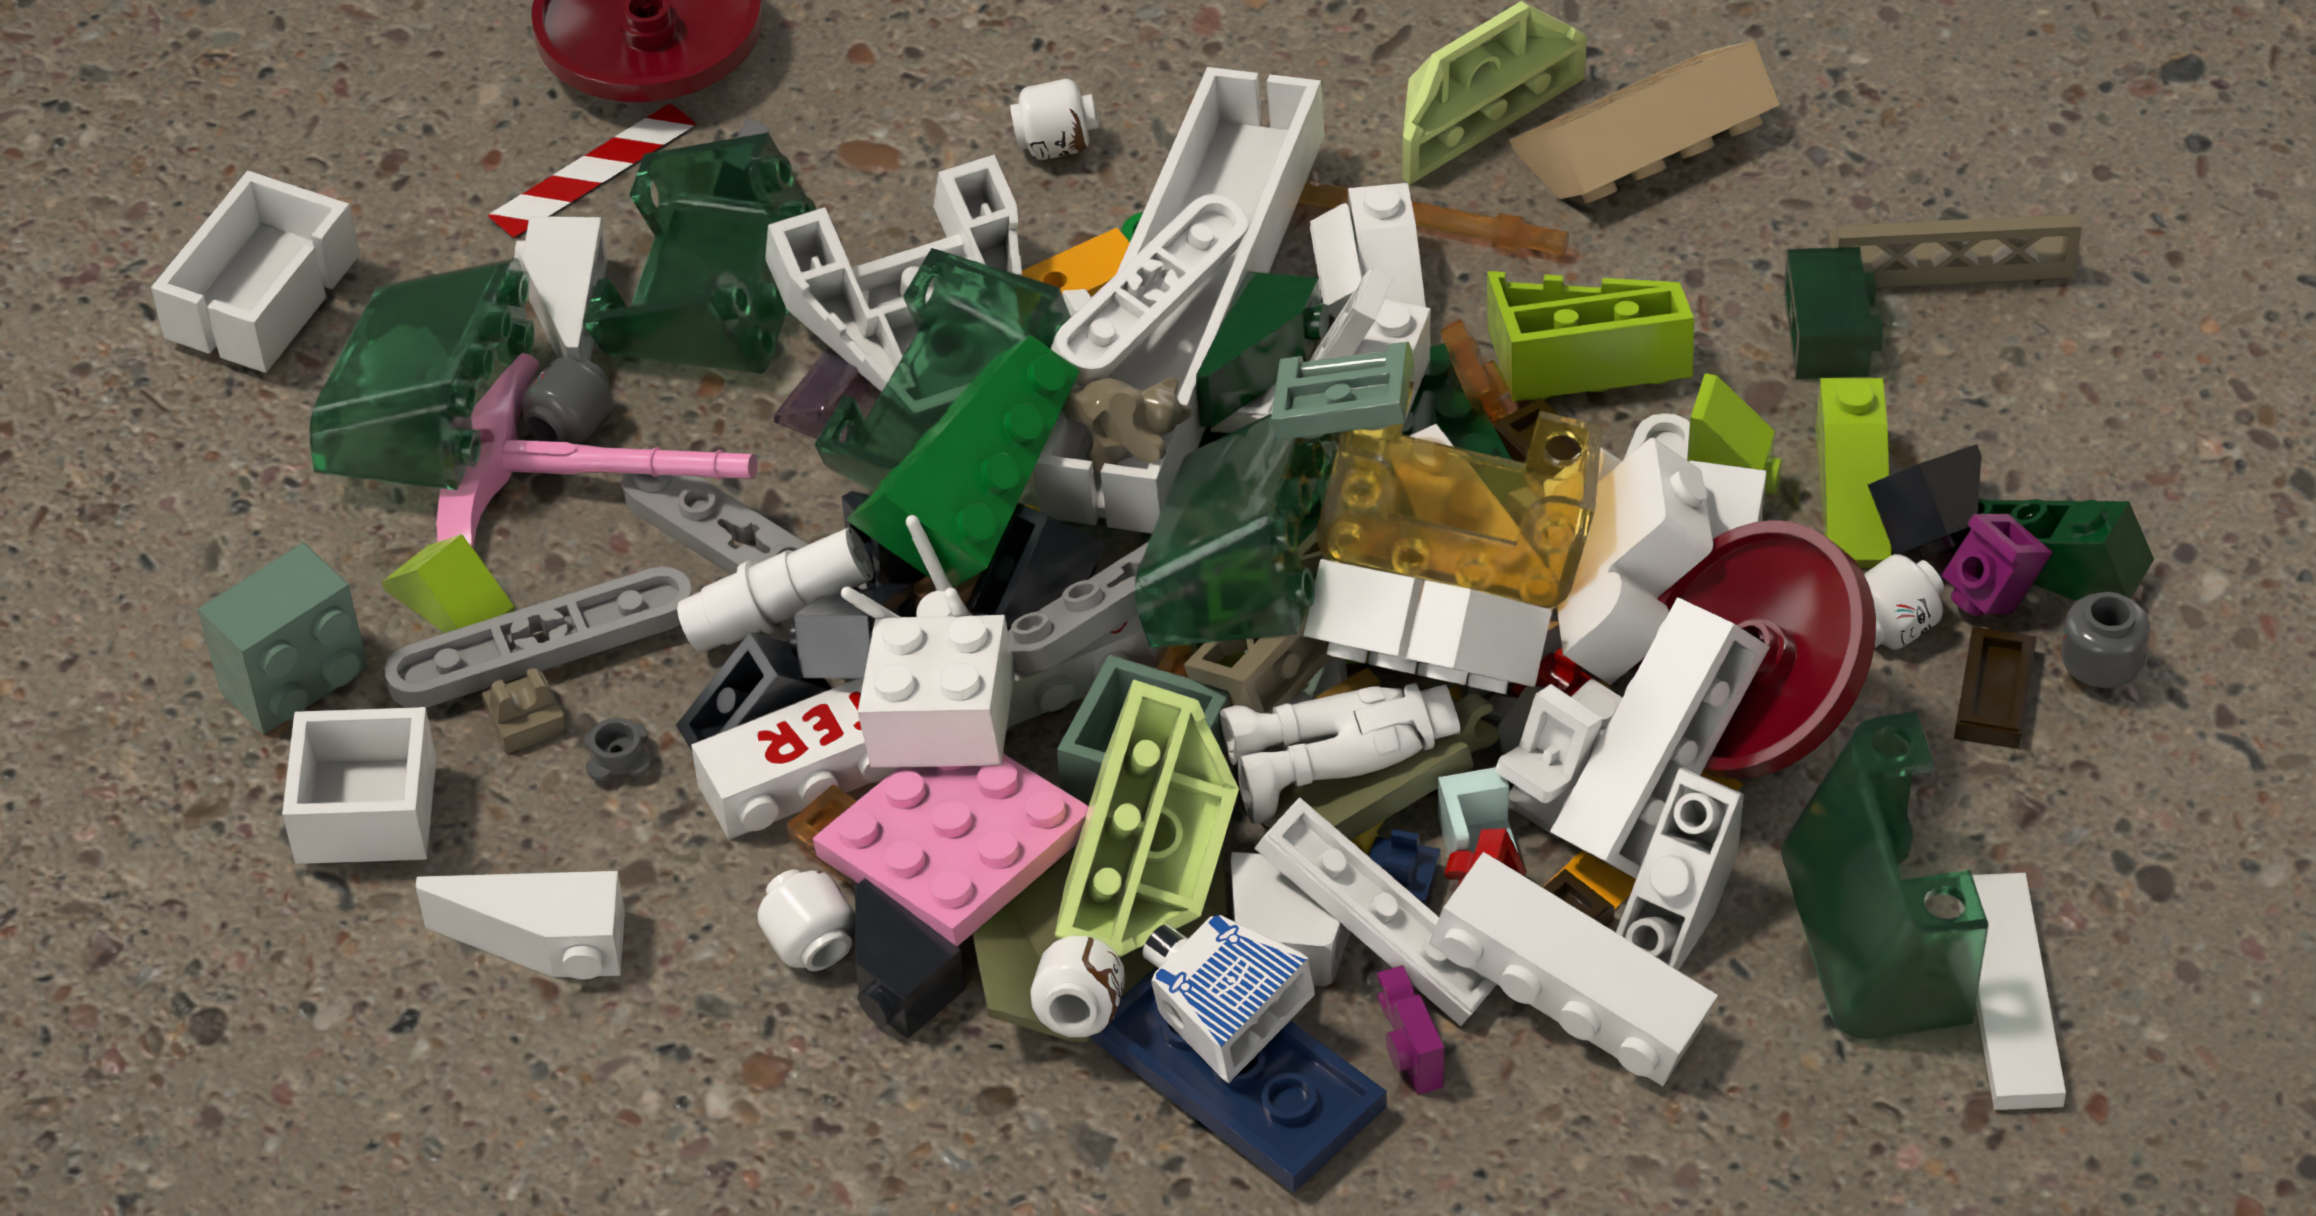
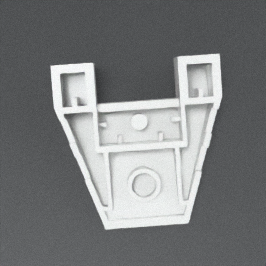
[765,155,1026,419]

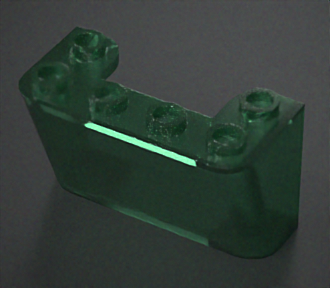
[582,132,817,374]
[814,248,1071,492]
[309,258,535,490]
[1135,413,1355,648]
[1781,711,1989,1039]

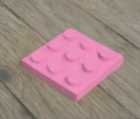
[812,754,1089,946]

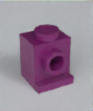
[1941,514,2053,616]

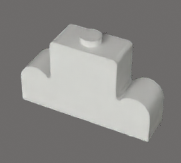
[1543,438,1713,685]

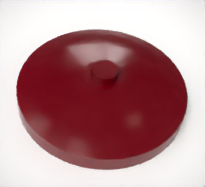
[531,0,763,102]
[1635,520,1876,779]

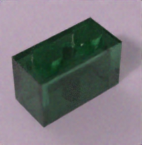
[1783,247,1883,379]

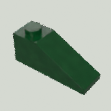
[1196,271,1329,428]

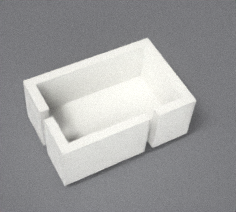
[151,170,360,373]
[1303,559,1552,694]

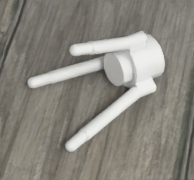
[841,515,973,618]

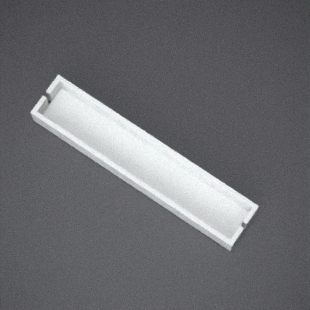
[1034,67,1325,535]

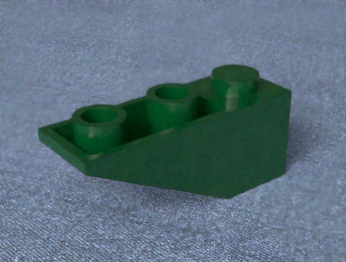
[1947,499,2154,600]

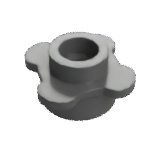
[584,718,651,781]

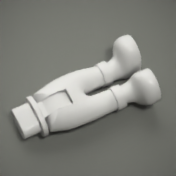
[1220,683,1460,824]

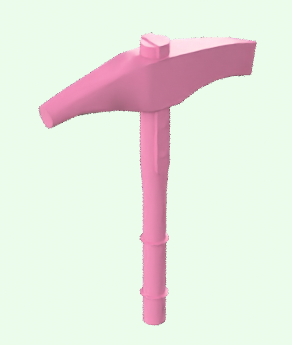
[436,353,758,548]

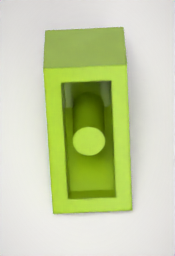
[1687,373,1783,495]

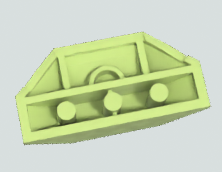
[1402,1,1587,185]
[1054,680,1239,958]

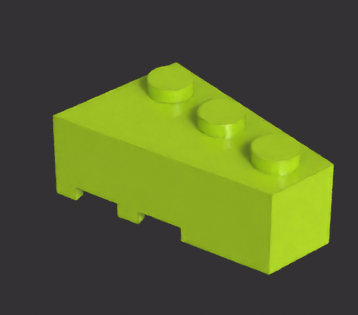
[1487,271,1694,402]

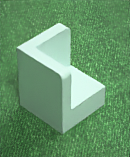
[1437,767,1518,880]

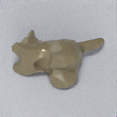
[1062,377,1192,475]

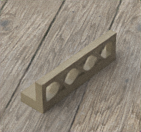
[1826,214,2082,290]
[1184,506,1413,714]

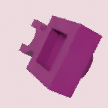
[1377,965,1444,1095]

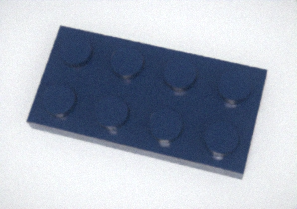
[1091,967,1387,1192]

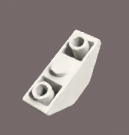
[1616,768,1744,971]

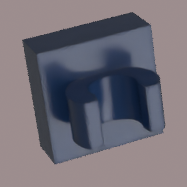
[1370,829,1441,907]

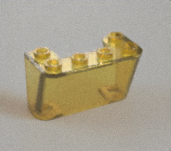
[1316,381,1602,608]

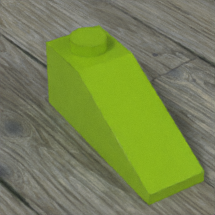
[1815,378,1891,568]

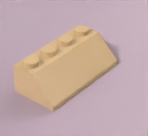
[1509,40,1780,203]

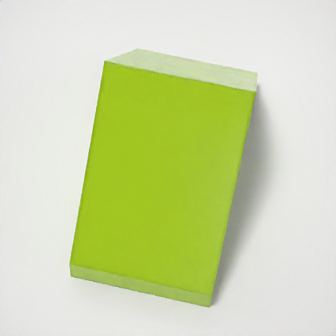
[382,534,515,633]

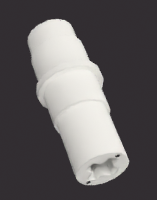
[677,527,873,653]

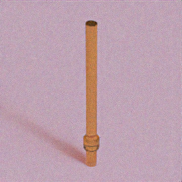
[1298,180,1569,255]

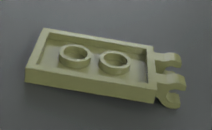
[1238,676,1499,840]

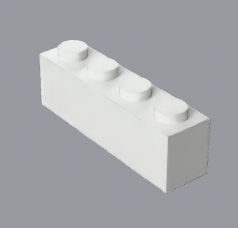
[1550,597,1770,879]
[1429,852,1718,1087]

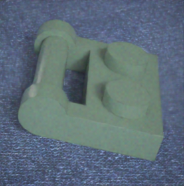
[1271,341,1414,440]

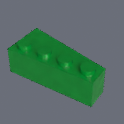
[846,335,1080,588]

